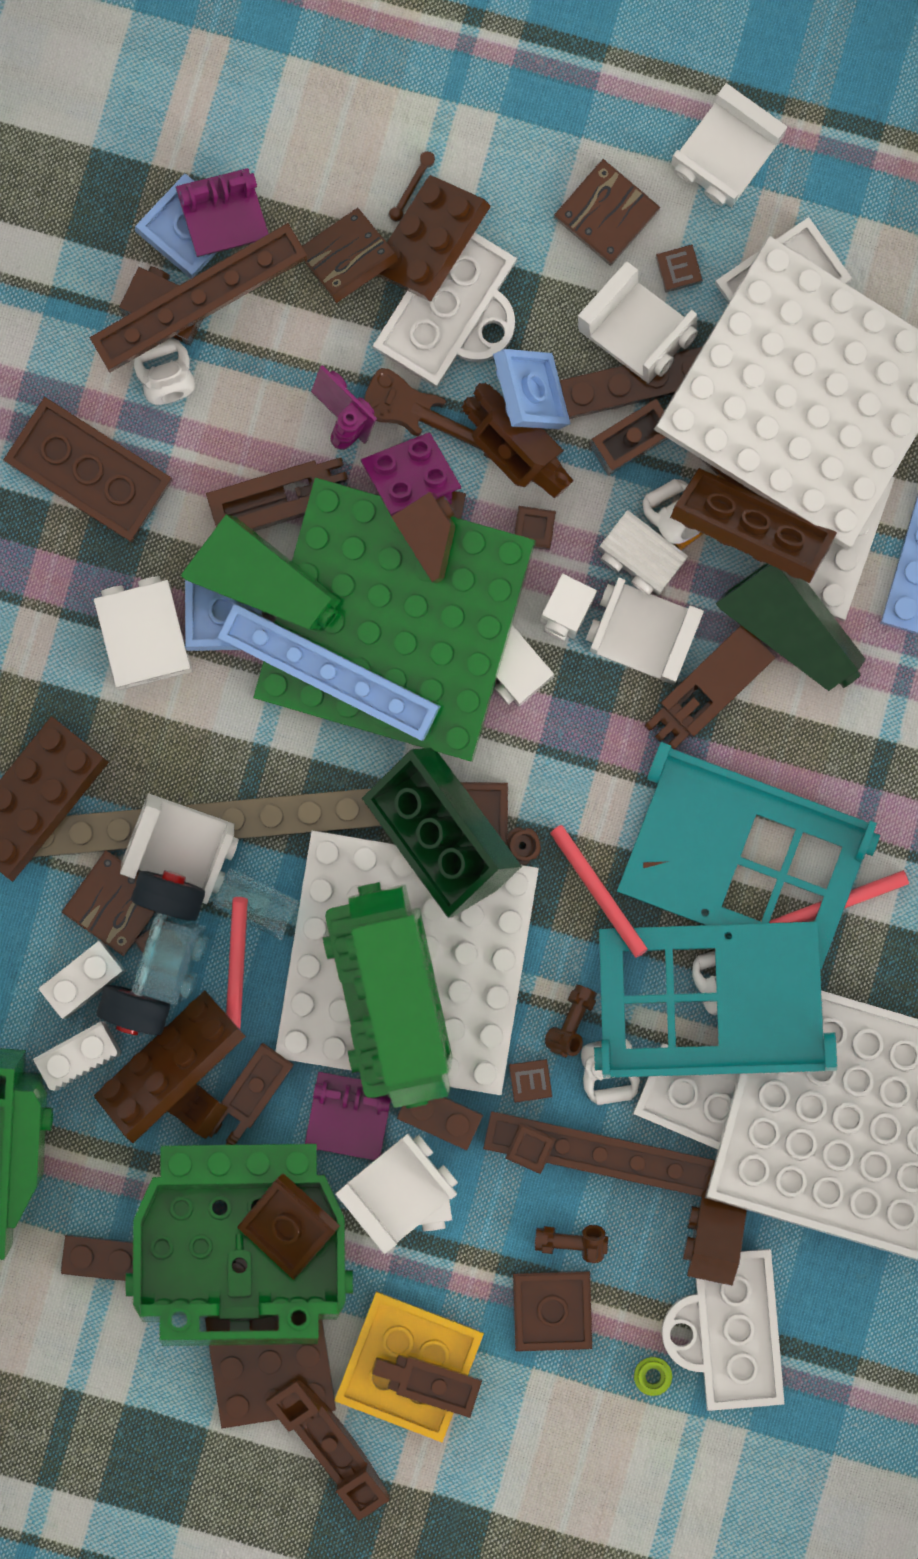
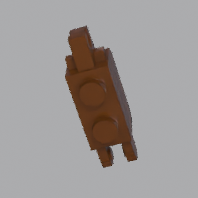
[461,382,573,498]

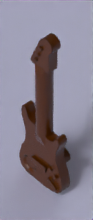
[363,368,489,458]

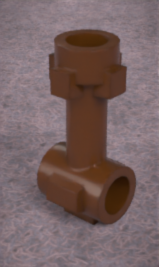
[545,984,597,1058]
[535,1225,608,1263]

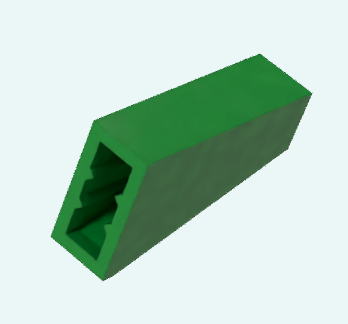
[180,515,341,631]

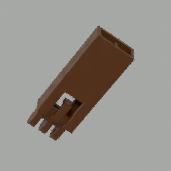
[206,458,351,531]
[644,626,776,749]

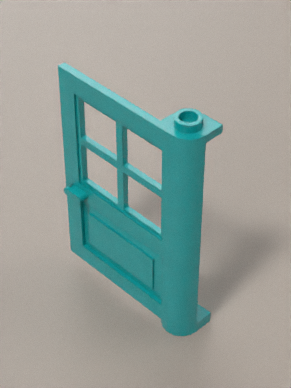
[617,742,880,969]
[594,922,837,1078]

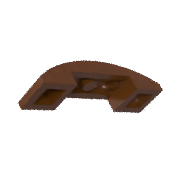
[265,1379,390,1521]

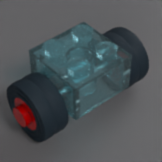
[97,870,210,1036]

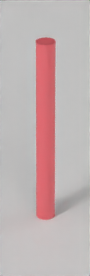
[550,825,648,958]
[769,870,909,923]
[226,897,248,1030]

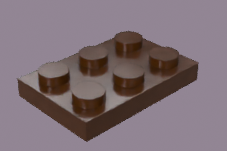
[377,175,491,302]

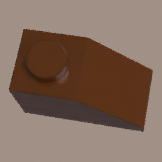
[391,492,456,583]

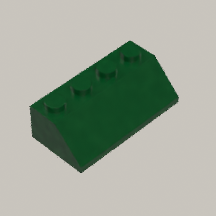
[362,748,522,918]

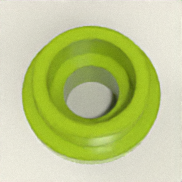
[634,1357,672,1396]

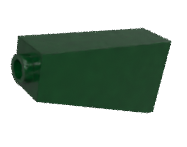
[716,563,866,691]

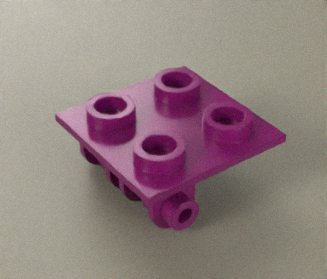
[175,168,269,257]
[311,365,377,450]
[360,432,461,516]
[305,1071,391,1160]

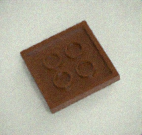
[205,1313,336,1429]

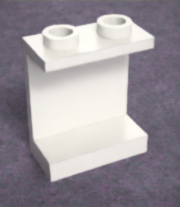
[671,83,787,208]
[578,261,698,384]
[94,576,193,691]
[586,577,704,685]
[120,793,239,904]
[335,1133,458,1254]

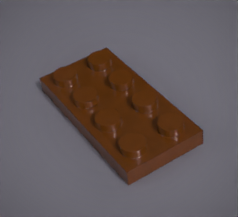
[3,397,173,543]
[670,468,837,583]
[0,716,109,882]
[94,990,246,1143]

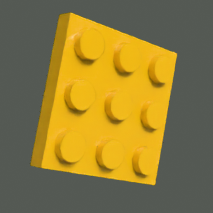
[334,1291,484,1443]

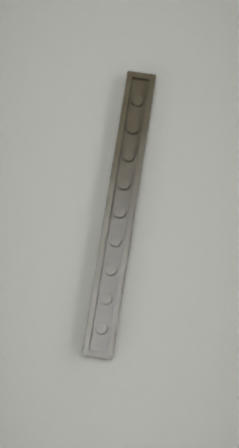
[33,789,382,858]

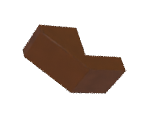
[167,1084,228,1139]

